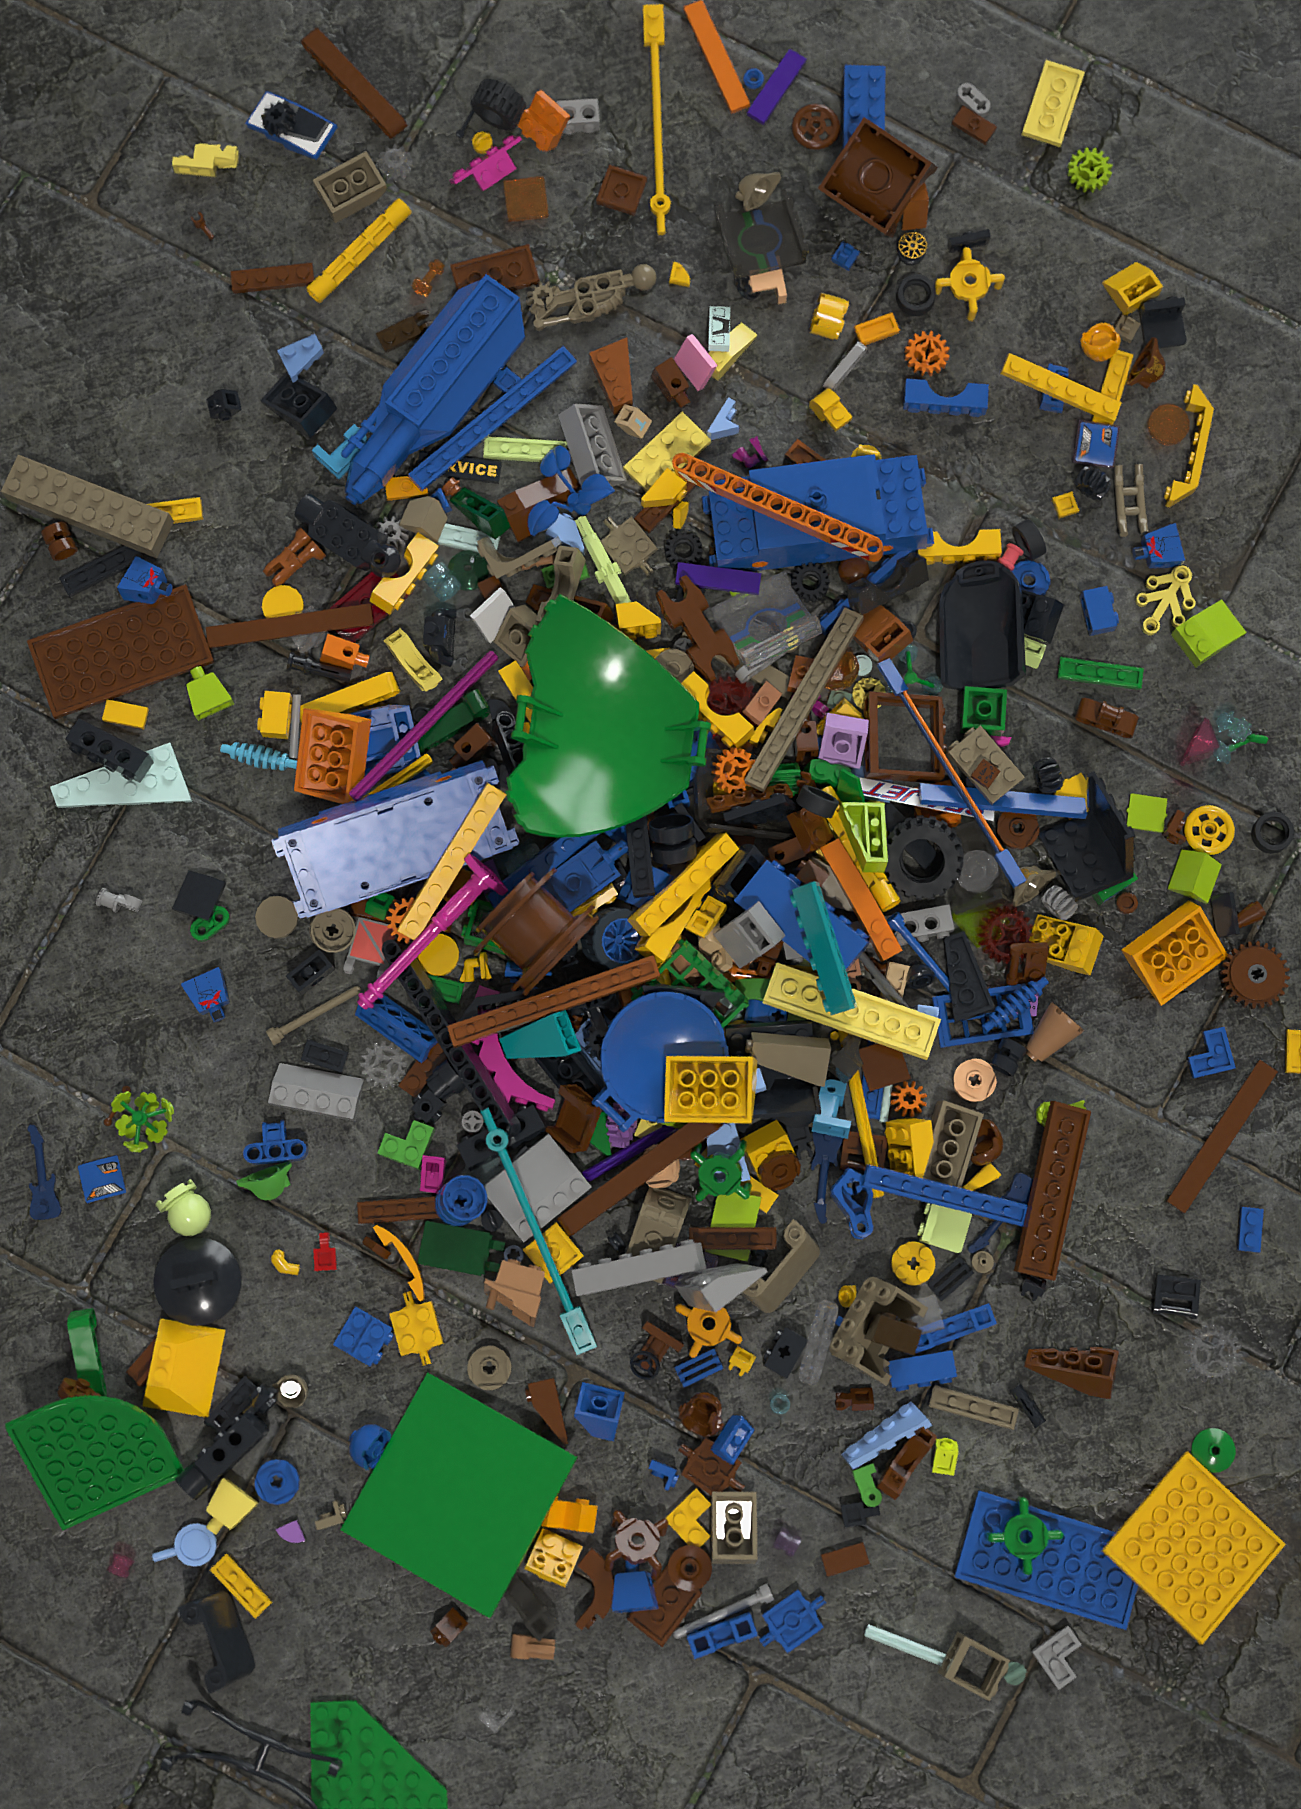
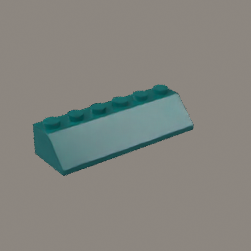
[790,881,857,1015]

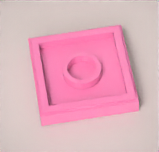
[674,334,717,391]

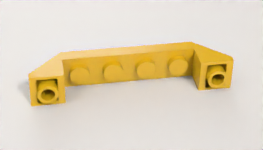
[1164,384,1214,507]

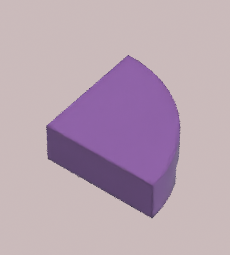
[276,1520,306,1543]

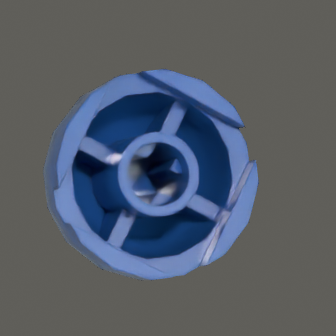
[349,1424,391,1470]

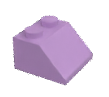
[818,713,869,769]

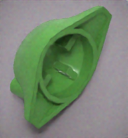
[236,1161,292,1200]

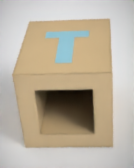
[615,404,652,439]

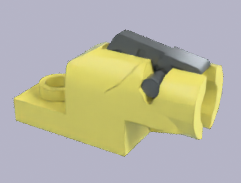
[172,140,239,177]

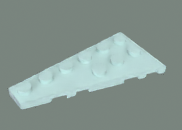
[50,743,192,808]

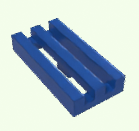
[674,1349,723,1387]

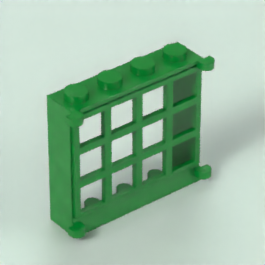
[630,939,749,1028]

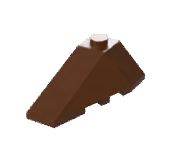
[1025,1347,1119,1399]

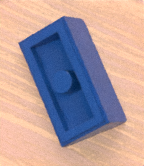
[710,1415,754,1465]

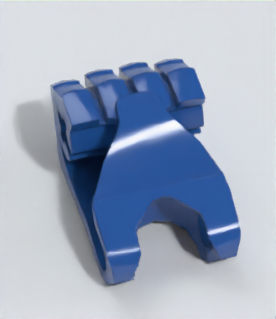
[830,1168,873,1240]

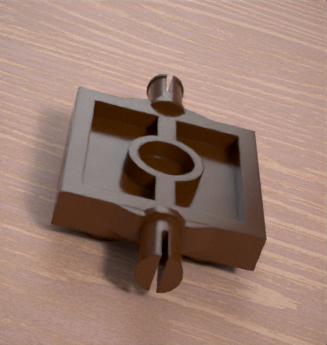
[678,1437,745,1496]

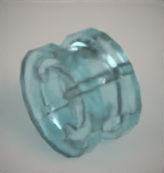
[770,1395,790,1414]

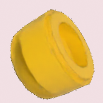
[472,132,493,154]

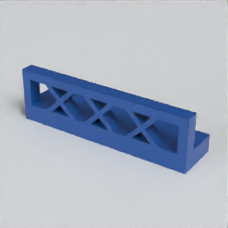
[355,994,438,1063]

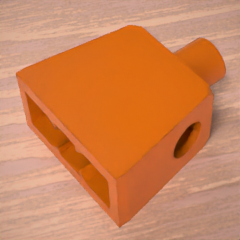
[319,634,370,670]

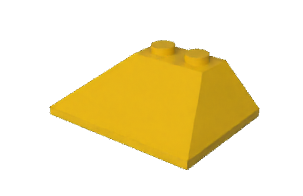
[143,1318,225,1417]

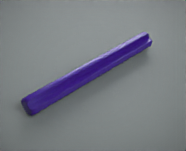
[582,1125,679,1182]

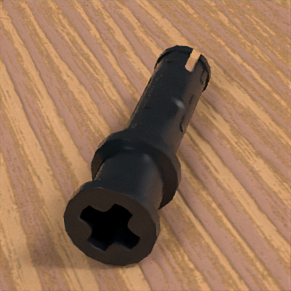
[287,652,352,683]

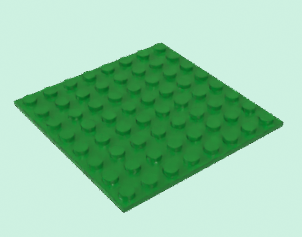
[340,1372,578,1619]

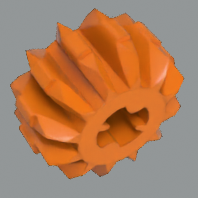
[890,1081,927,1118]

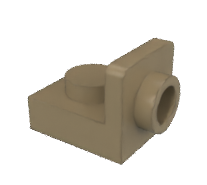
[315,1500,347,1530]

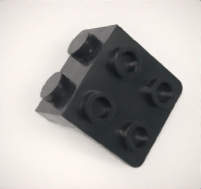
[1139,296,1187,349]

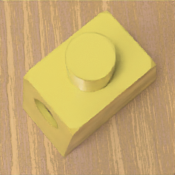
[206,1478,259,1535]

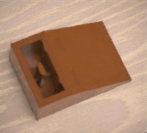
[853,598,913,664]

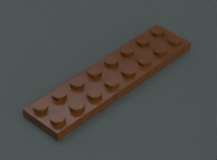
[1014,1101,1091,1281]

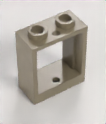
[938,1632,1010,1701]

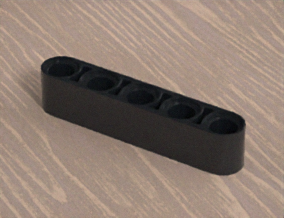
[492,711,524,776]

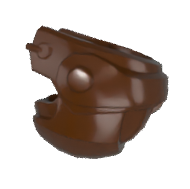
[678,1392,724,1437]

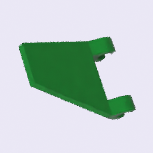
[837,768,866,806]

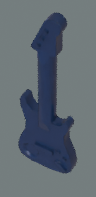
[28,1125,62,1220]
[811,1132,843,1224]
[967,1173,1033,1253]

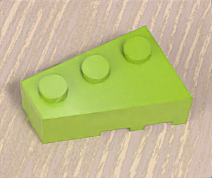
[838,802,888,873]

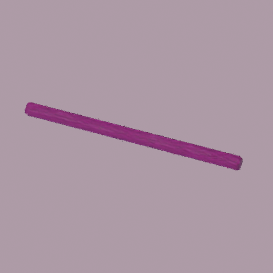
[349,651,498,801]

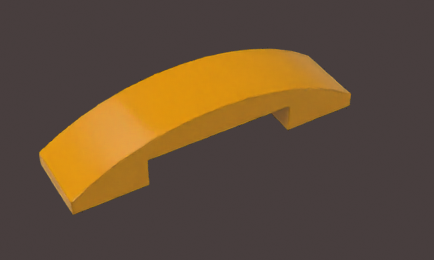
[373,1225,425,1302]

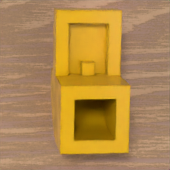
[809,388,852,432]

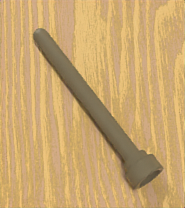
[266,986,361,1046]

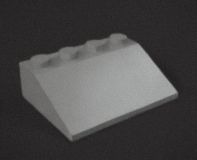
[484,1134,591,1242]
[674,1263,768,1312]

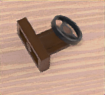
[630,1321,684,1380]

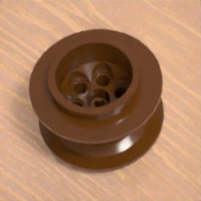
[472,867,600,996]

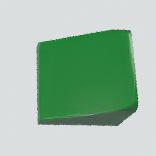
[365,893,395,920]

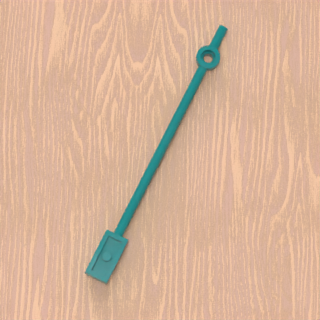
[480,1108,597,1355]

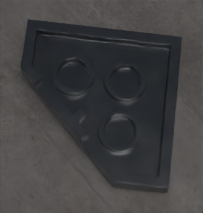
[723,793,801,826]

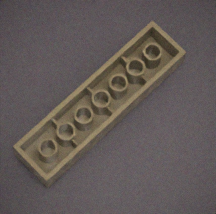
[1,455,174,558]

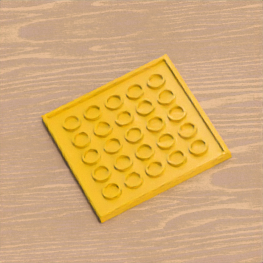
[1101,1451,1286,1645]

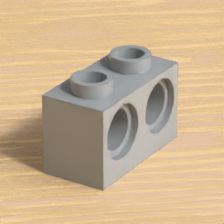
[557,99,599,134]

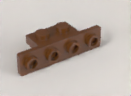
[706,783,793,813]

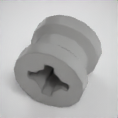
[462,1111,484,1134]

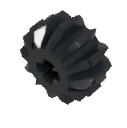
[261,101,297,138]
[1074,466,1111,500]
[1033,757,1063,794]

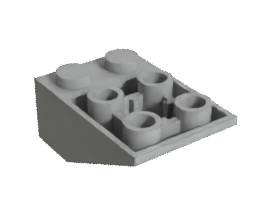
[713,901,786,968]

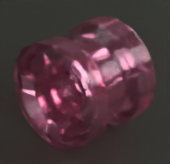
[107,1553,135,1578]

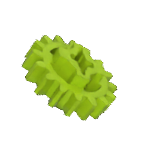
[1067,147,1112,193]

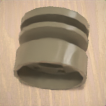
[309,908,356,953]

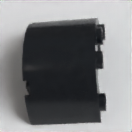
[711,844,765,917]

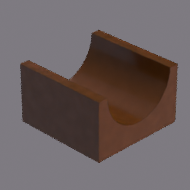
[818,117,938,238]

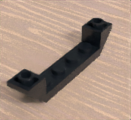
[457,985,589,1022]

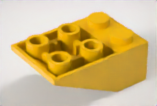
[1024,914,1104,975]
[885,1117,934,1178]

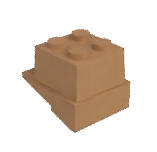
[484,1259,545,1327]

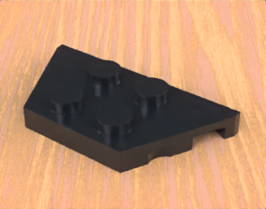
[641,983,725,1013]

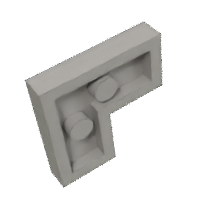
[1031,1625,1081,1690]

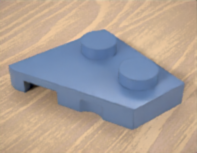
[277,334,324,382]

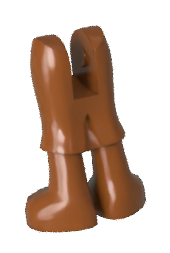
[263,527,326,586]

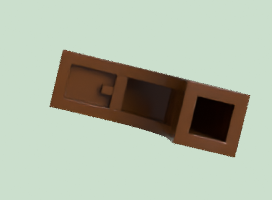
[877,1426,937,1500]
[575,1548,614,1631]

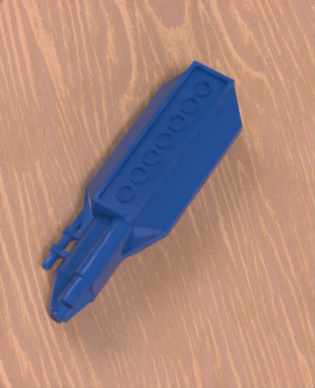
[341,274,525,505]

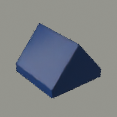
[430,488,453,514]

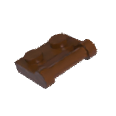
[1006,942,1049,986]
[839,1131,887,1171]

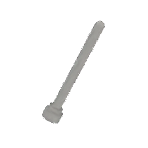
[673,1584,774,1639]

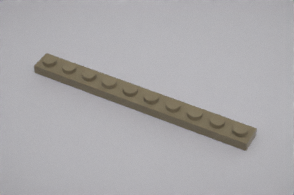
[744,608,864,792]

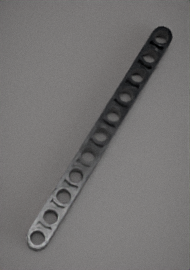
[382,940,521,1138]

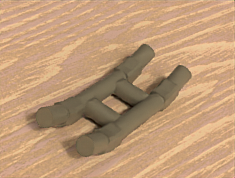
[1114,464,1149,537]

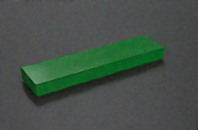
[1057,657,1144,690]

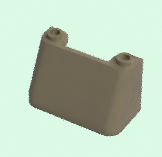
[740,1219,820,1313]

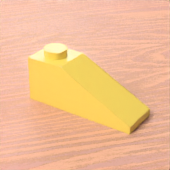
[708,322,757,381]

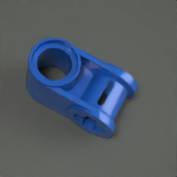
[744,999,787,1023]

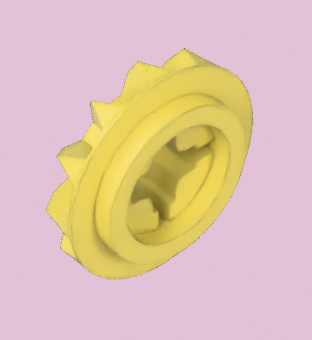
[852,677,885,710]

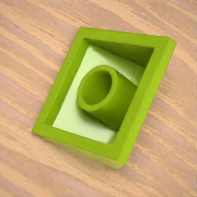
[1167,850,1222,904]

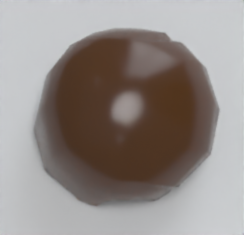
[838,557,871,588]

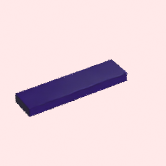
[747,49,807,125]
[675,562,761,595]

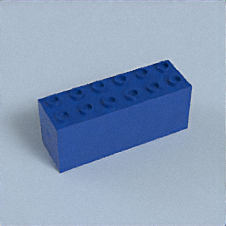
[734,860,870,972]

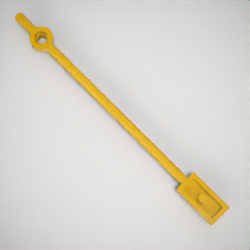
[643,4,671,235]

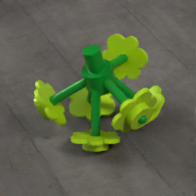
[111,1091,174,1152]

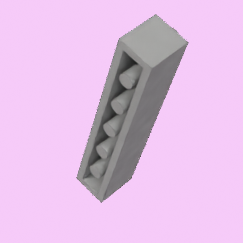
[572,1240,706,1296]

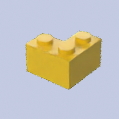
[257,691,292,739]

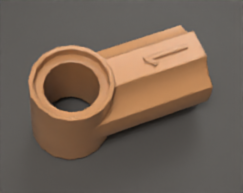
[510,1634,555,1660]

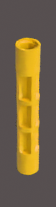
[306,198,412,303]
[821,786,901,912]

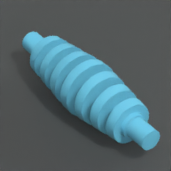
[220,742,297,771]

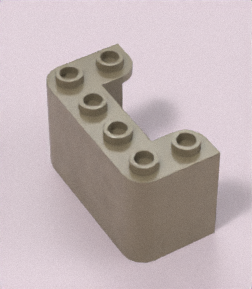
[830,1277,928,1386]

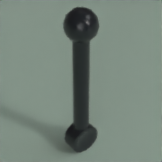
[456,109,475,139]

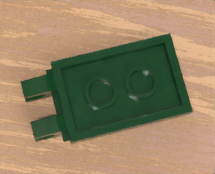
[417,1221,506,1276]

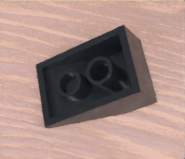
[260,372,337,438]

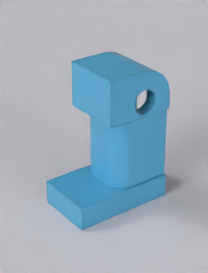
[312,424,367,480]
[812,1080,851,1139]

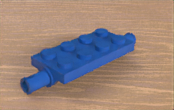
[543,839,629,912]

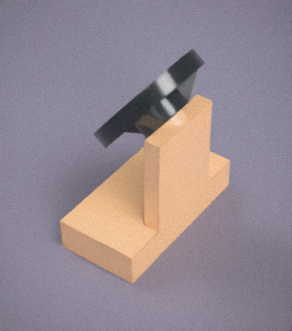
[736,257,787,304]

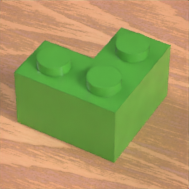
[378,1120,435,1170]

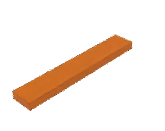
[684,0,750,114]

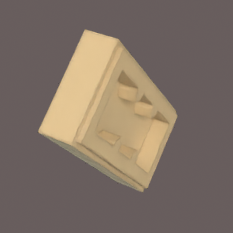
[879,961,910,1001]

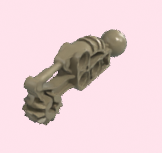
[526,264,657,331]

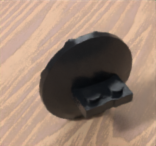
[153,1237,242,1326]

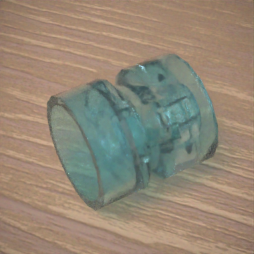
[423,562,462,602]

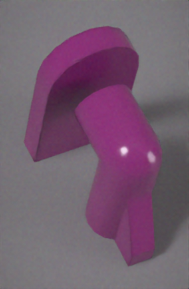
[732,436,769,468]

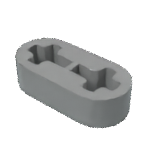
[957,83,990,118]

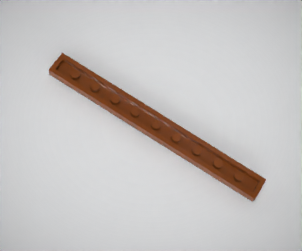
[447,955,661,1048]

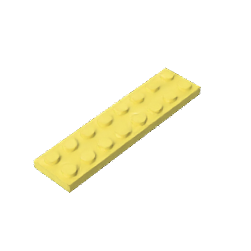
[763,963,941,1060]

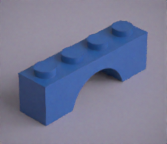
[903,379,989,417]

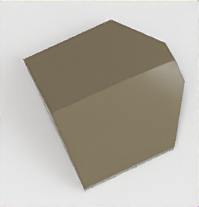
[399,496,448,543]

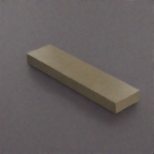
[928,1385,1019,1430]

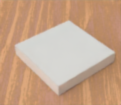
[470,587,515,643]

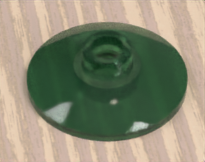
[447,550,489,591]

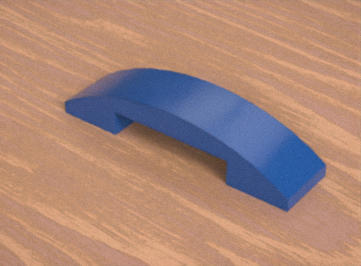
[915,1303,997,1354]

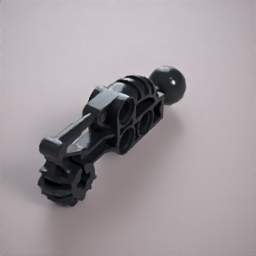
[560,943,623,1061]

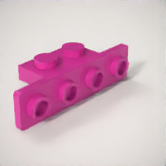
[449,135,522,191]

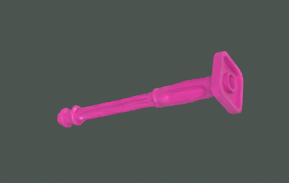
[357,853,509,1010]

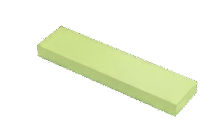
[483,437,567,462]

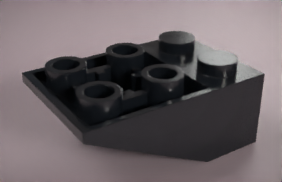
[1021,590,1064,644]

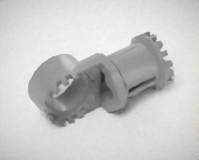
[96,888,142,913]

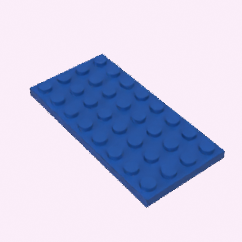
[954,1490,1138,1630]

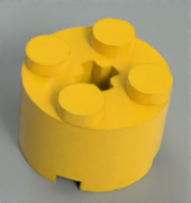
[810,293,849,340]

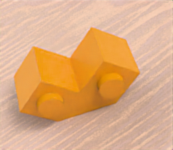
[541,1496,598,1533]

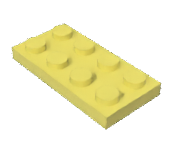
[1022,60,1085,147]
[623,412,711,492]

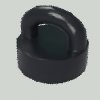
[481,1210,503,1232]

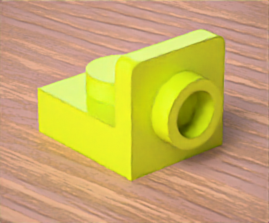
[932,1438,958,1476]

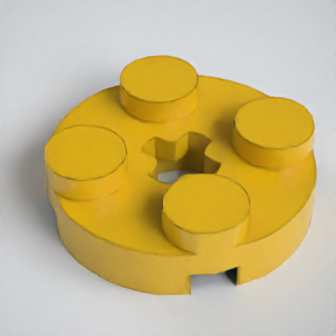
[891,1242,935,1286]

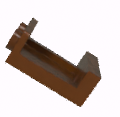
[545,1084,602,1153]

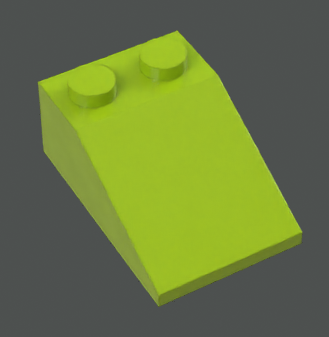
[1171,600,1247,668]

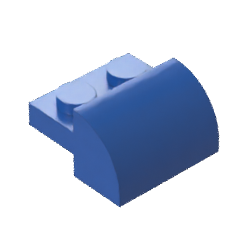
[617,867,674,908]

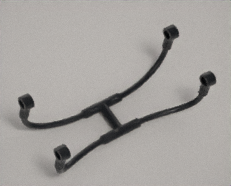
[160,1699,343,1809]

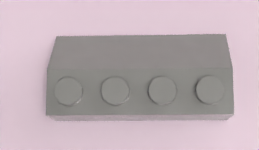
[558,404,627,488]
[268,1063,364,1122]

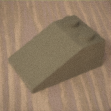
[711,1492,757,1564]

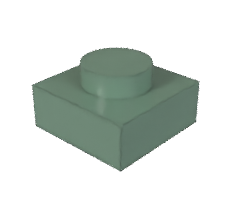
[826,688,852,711]

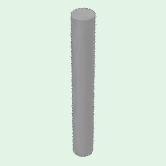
[289,694,301,758]

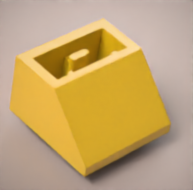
[1102,262,1163,316]
[616,601,661,641]
[740,1120,796,1184]

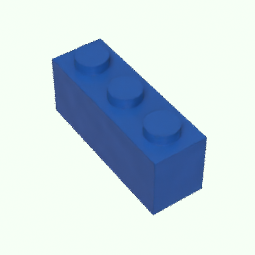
[886,1350,957,1391]

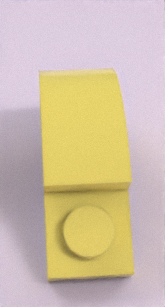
[383,628,443,692]

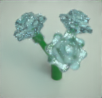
[1213,710,1268,764]

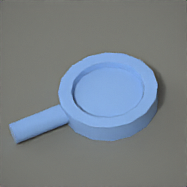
[152,1523,217,1566]

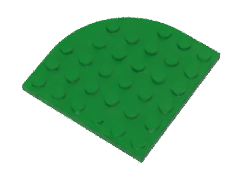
[5,1395,184,1531]

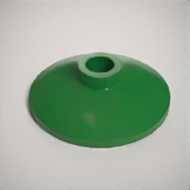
[1191,1428,1236,1473]

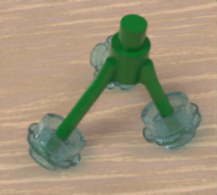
[887,644,943,696]

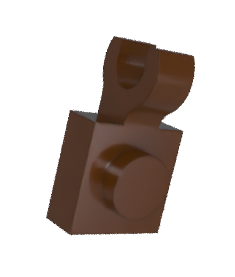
[835,1388,874,1411]

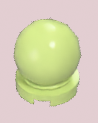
[155,1179,211,1236]

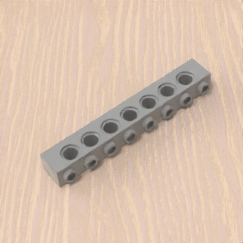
[781,905,954,965]

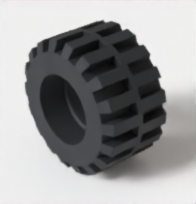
[470,79,527,131]

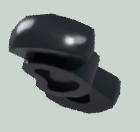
[749,1250,768,1278]

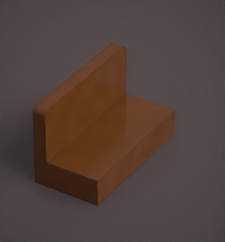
[126,1338,156,1387]

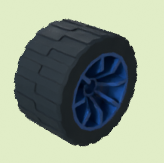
[580,907,645,971]

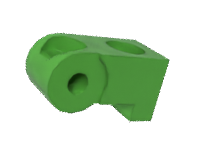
[851,1462,882,1507]

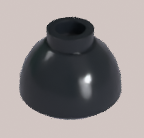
[906,961,936,989]

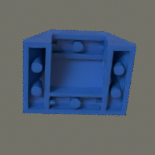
[347,705,421,777]

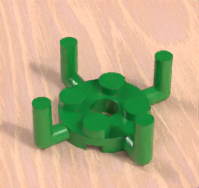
[690,1140,752,1202]
[985,1497,1064,1575]

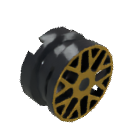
[897,232,927,266]

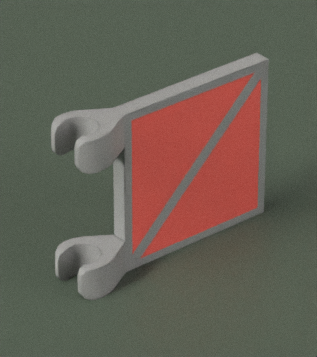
[343,917,398,979]

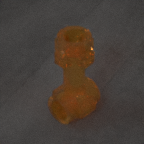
[412,259,445,297]

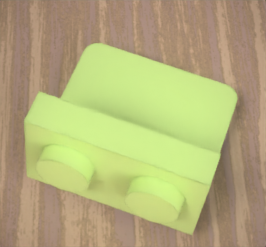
[917,1203,972,1253]

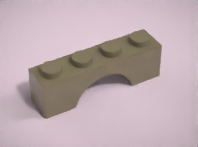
[536,546,586,625]

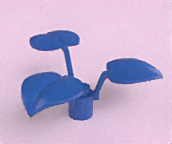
[528,446,615,537]

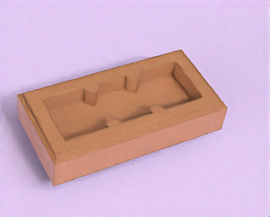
[742,681,782,725]

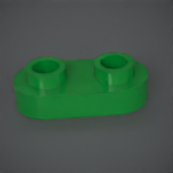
[190,906,230,942]

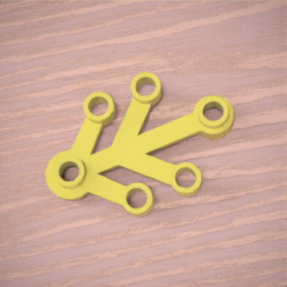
[1135,565,1196,636]

